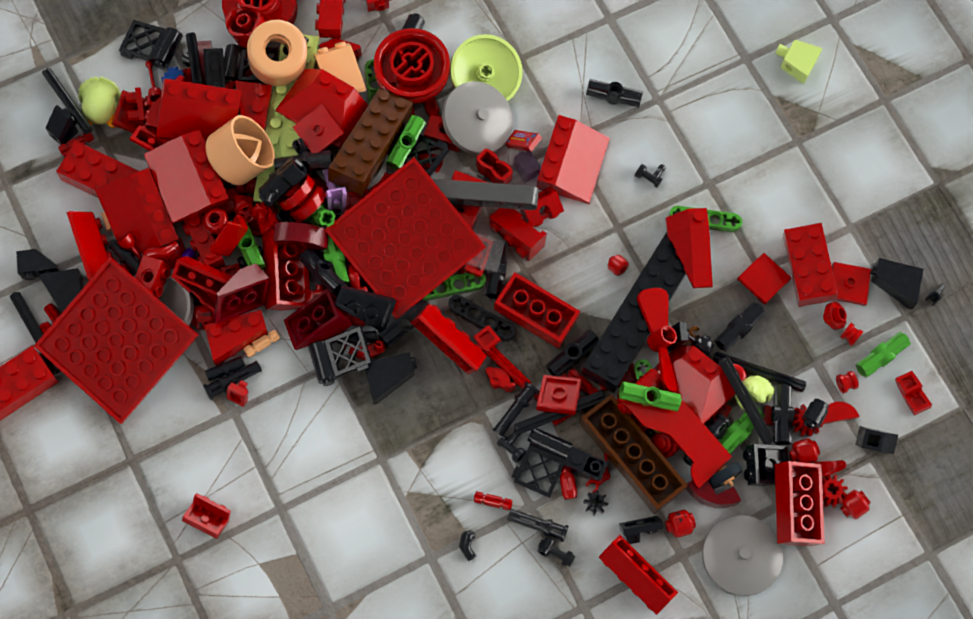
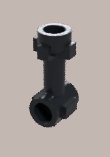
[537,537,575,567]

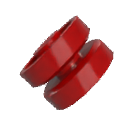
[277,174,326,223]

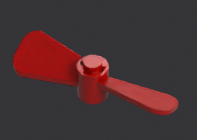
[637,288,677,393]

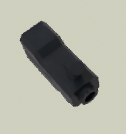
[259,156,307,207]

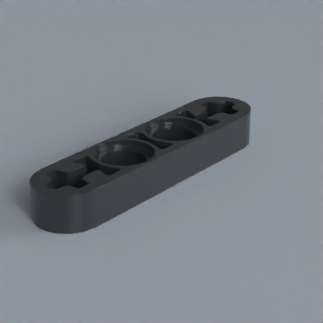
[448,295,515,342]

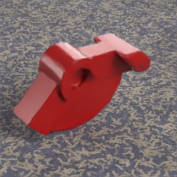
[485,367,516,392]

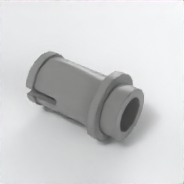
[462,166,485,180]

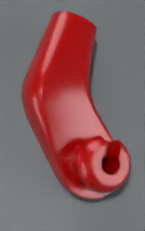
[142,241,180,261]
[348,263,368,291]
[348,340,386,360]

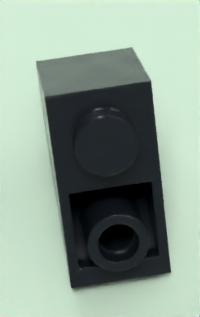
[45,105,78,145]
[16,249,60,280]
[855,426,898,454]
[563,447,608,481]

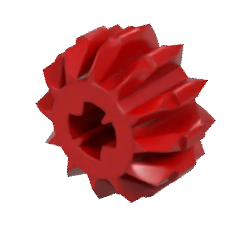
[792,404,823,437]
[822,474,848,508]

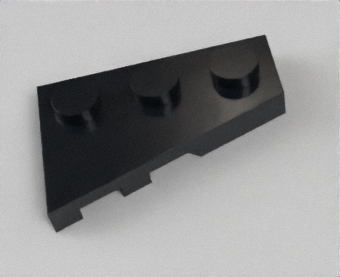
[334,285,396,333]

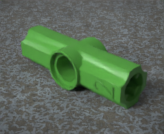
[385,115,426,170]
[306,204,336,227]
[238,223,266,270]
[323,235,350,285]
[855,331,911,378]
[619,381,681,412]
[719,408,764,454]

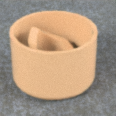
[247,20,307,86]
[206,115,275,186]

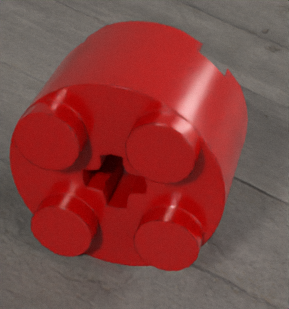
[225,4,266,48]

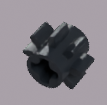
[583,490,609,516]

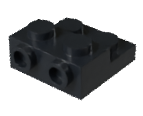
[743,444,788,486]

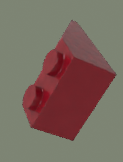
[213,263,269,324]
[283,289,352,350]

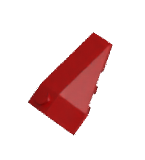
[665,208,713,289]

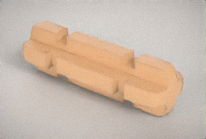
[243,330,280,358]

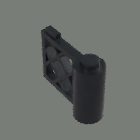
[119,20,183,69]
[224,44,280,85]
[388,127,449,176]
[308,326,373,386]
[512,428,573,498]

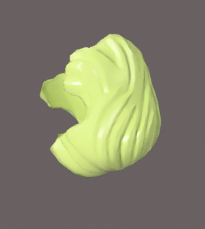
[735,375,774,409]

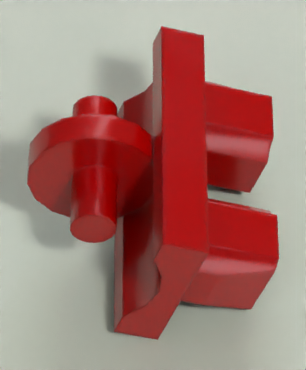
[125,87,155,125]
[251,202,281,235]

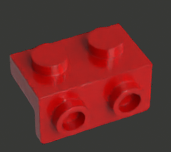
[182,493,231,539]

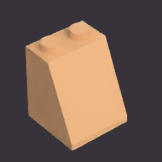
[313,41,366,93]

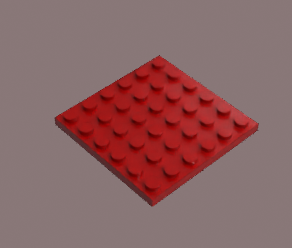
[324,157,487,320]
[34,257,199,424]

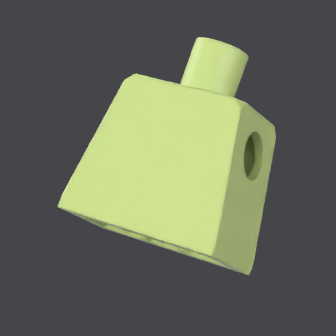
[775,40,822,84]

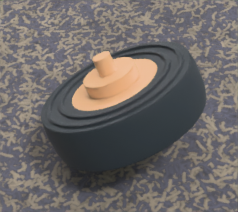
[708,462,743,489]

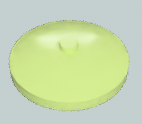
[450,34,522,101]

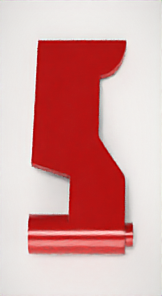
[617,368,732,489]

